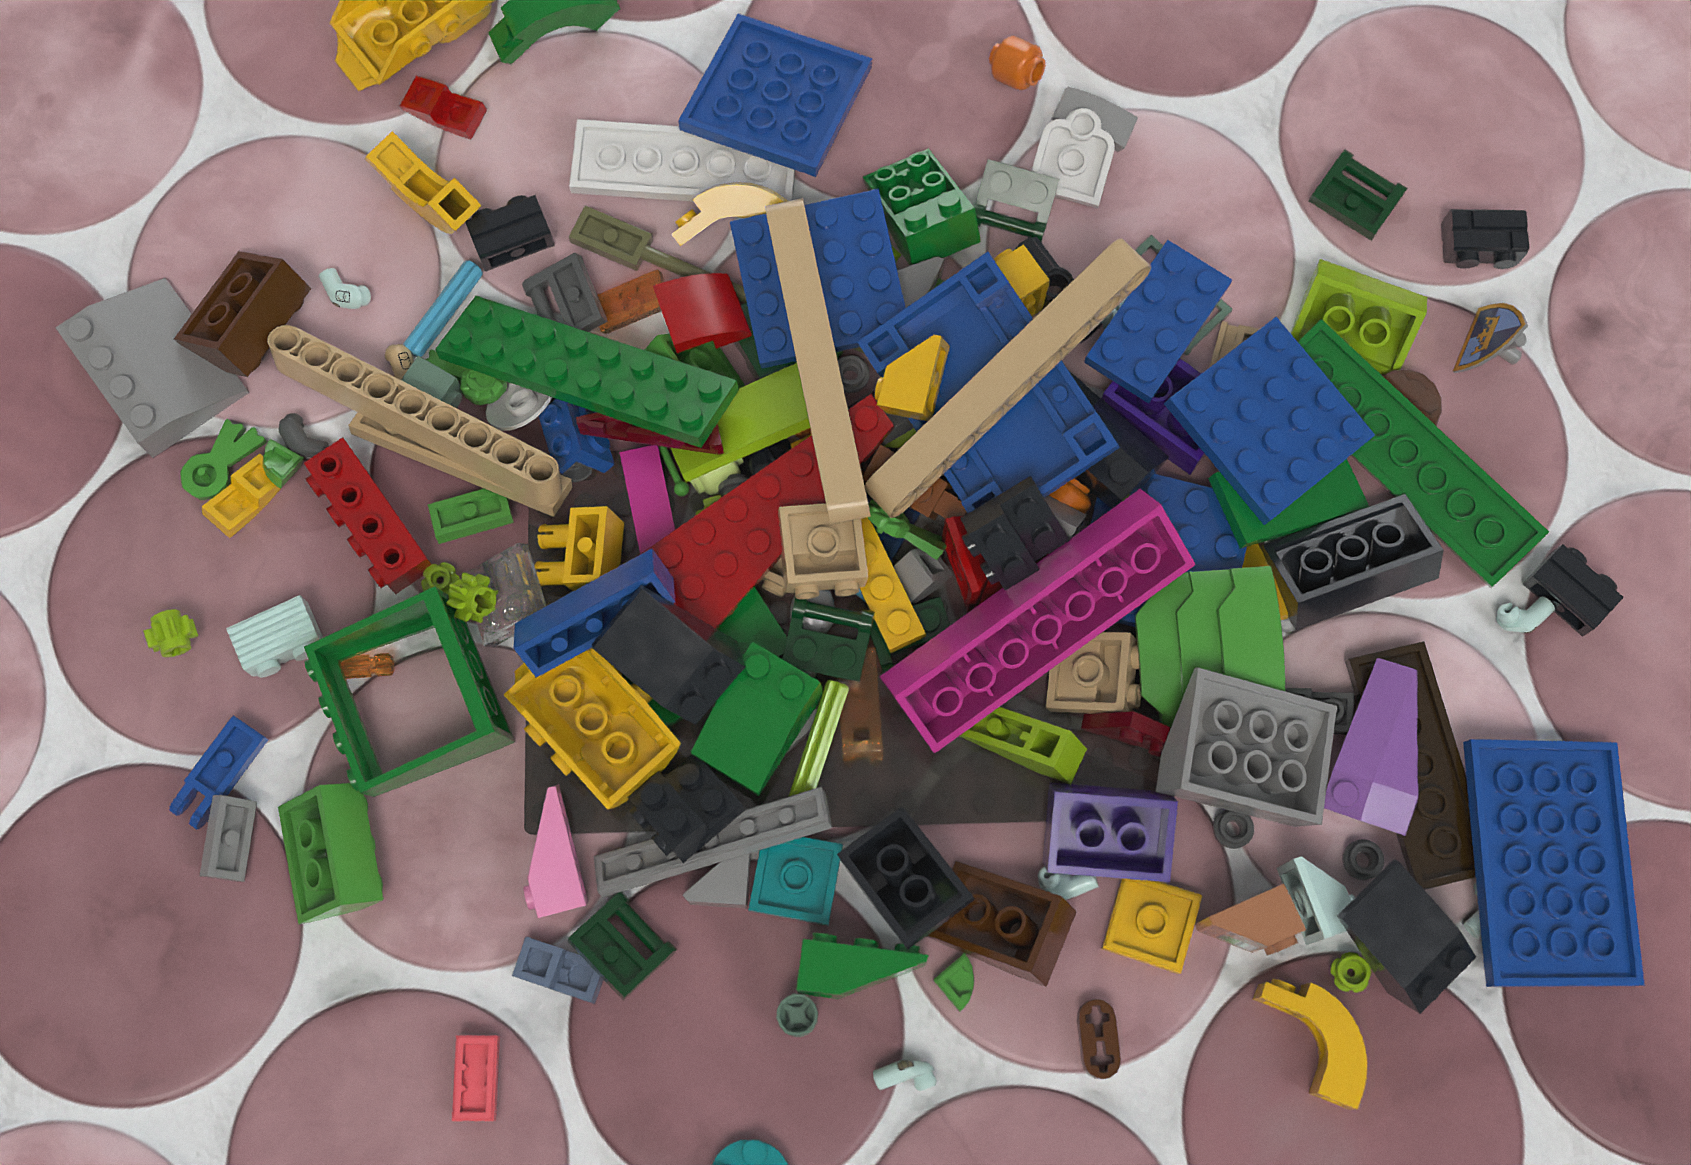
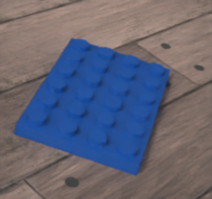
[1463,739,1645,987]

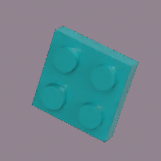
[748,837,843,926]

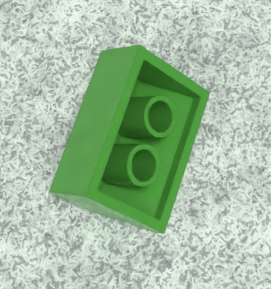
[278,783,384,924]

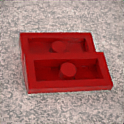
[653,273,752,353]

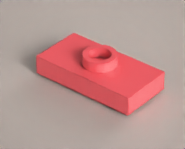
[452,1035,500,1121]

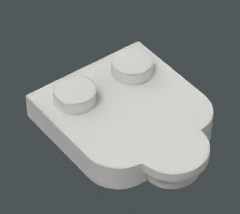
[1032,108,1115,208]

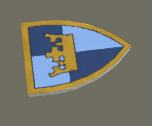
[1453,303,1528,373]

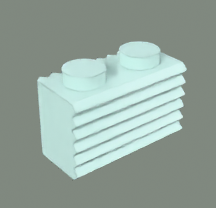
[226,595,323,678]

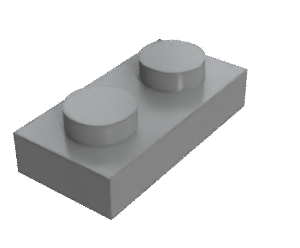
[199,795,257,882]

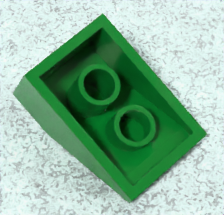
[691,642,823,795]

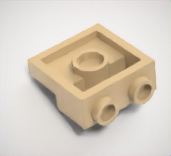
[778,503,868,599]
[1046,632,1141,714]

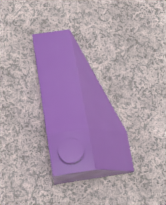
[1324,658,1419,836]

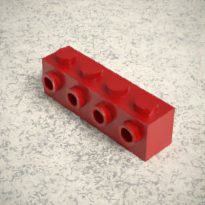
[304,437,432,595]

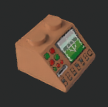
[1195,884,1306,956]

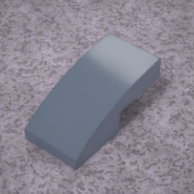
[512,937,603,1004]

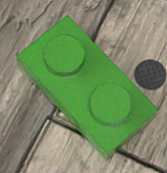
[428,489,514,544]

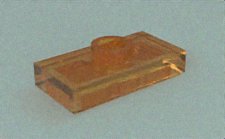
[597,269,665,335]

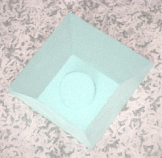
[1276,856,1355,945]

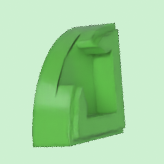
[262,439,304,489]
[933,953,974,1012]

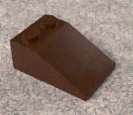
[926,861,1077,987]

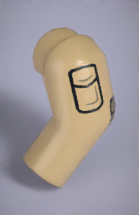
[385,344,414,380]

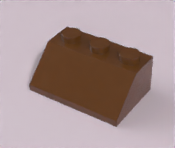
[174,251,312,377]

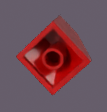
[942,516,988,612]

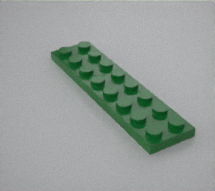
[435,296,739,448]
[1298,319,1549,588]

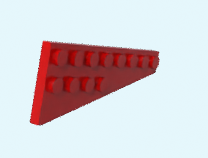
[636,394,894,629]

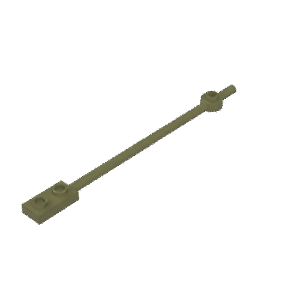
[569,205,865,354]

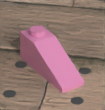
[523,784,589,918]

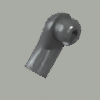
[278,413,329,458]

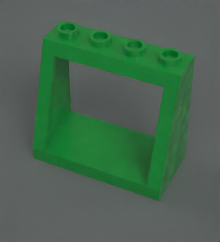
[304,586,515,797]

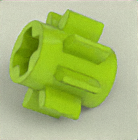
[446,572,498,623]
[143,609,198,658]

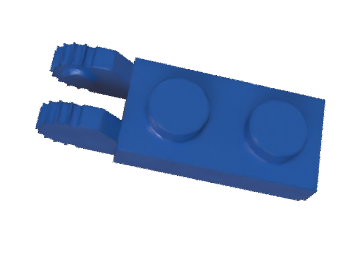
[169,715,269,830]

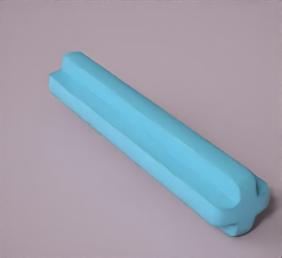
[404,260,483,357]

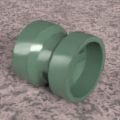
[776,994,818,1037]

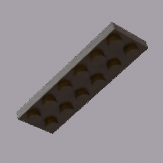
[1345,641,1476,890]

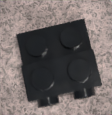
[960,476,1070,590]
[628,755,746,863]

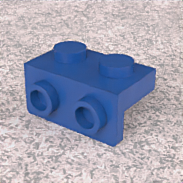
[539,399,615,474]

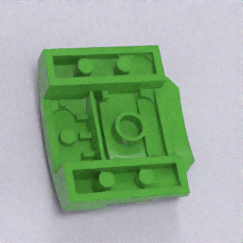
[1134,566,1285,728]

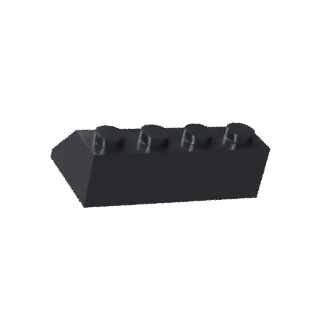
[1068,370,1169,509]
[1262,494,1444,630]

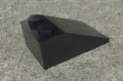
[592,585,746,725]
[837,806,975,950]
[1337,859,1476,1014]

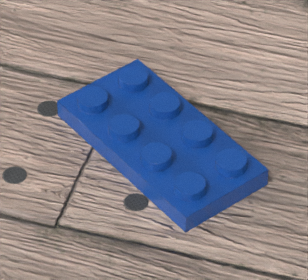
[1084,240,1233,404]

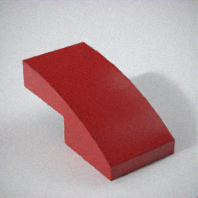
[399,76,487,140]

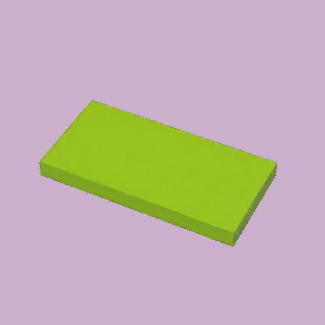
[671,363,810,482]

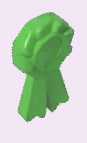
[425,350,507,405]
[180,419,267,500]
[867,500,947,560]

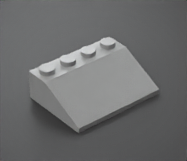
[56,278,249,458]
[1156,668,1337,827]

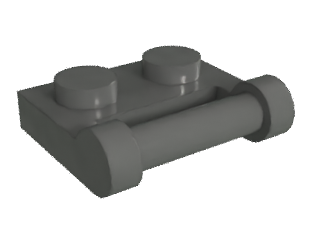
[522,253,608,332]

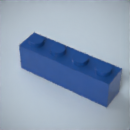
[513,548,675,678]

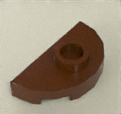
[1382,369,1442,426]

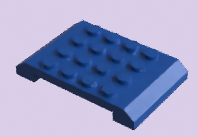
[857,251,1120,513]

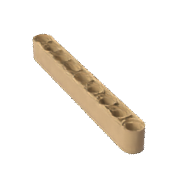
[765,198,871,525]
[865,238,1151,518]
[267,325,562,505]

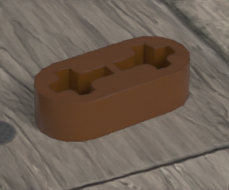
[1077,999,1121,1079]

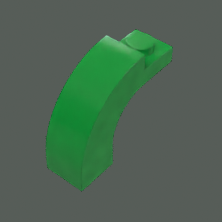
[488,0,621,65]

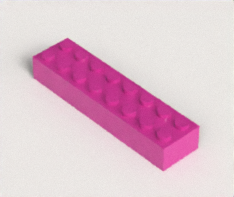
[880,489,1196,754]

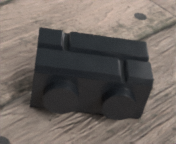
[465,195,555,272]
[1441,209,1530,269]
[1523,544,1623,637]

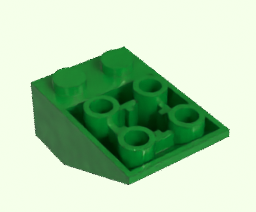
[863,148,981,266]
[796,933,928,999]

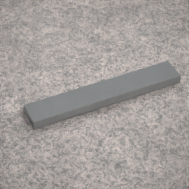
[594,787,832,897]

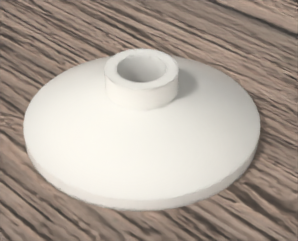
[486,382,552,431]

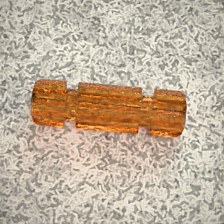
[340,653,394,679]

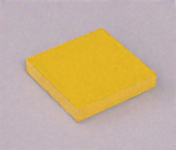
[1101,878,1203,974]

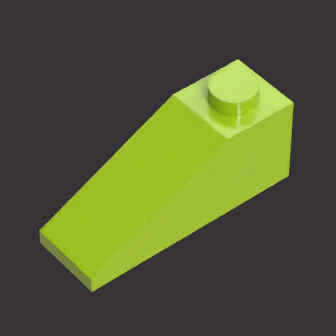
[960,707,1087,785]

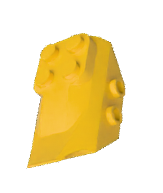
[329,0,496,91]
[503,648,681,810]

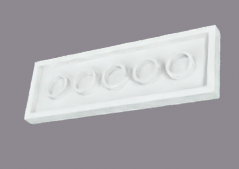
[569,119,795,202]

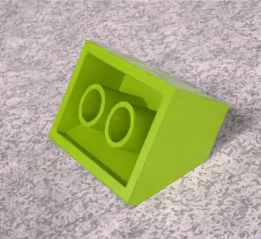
[1291,259,1427,375]

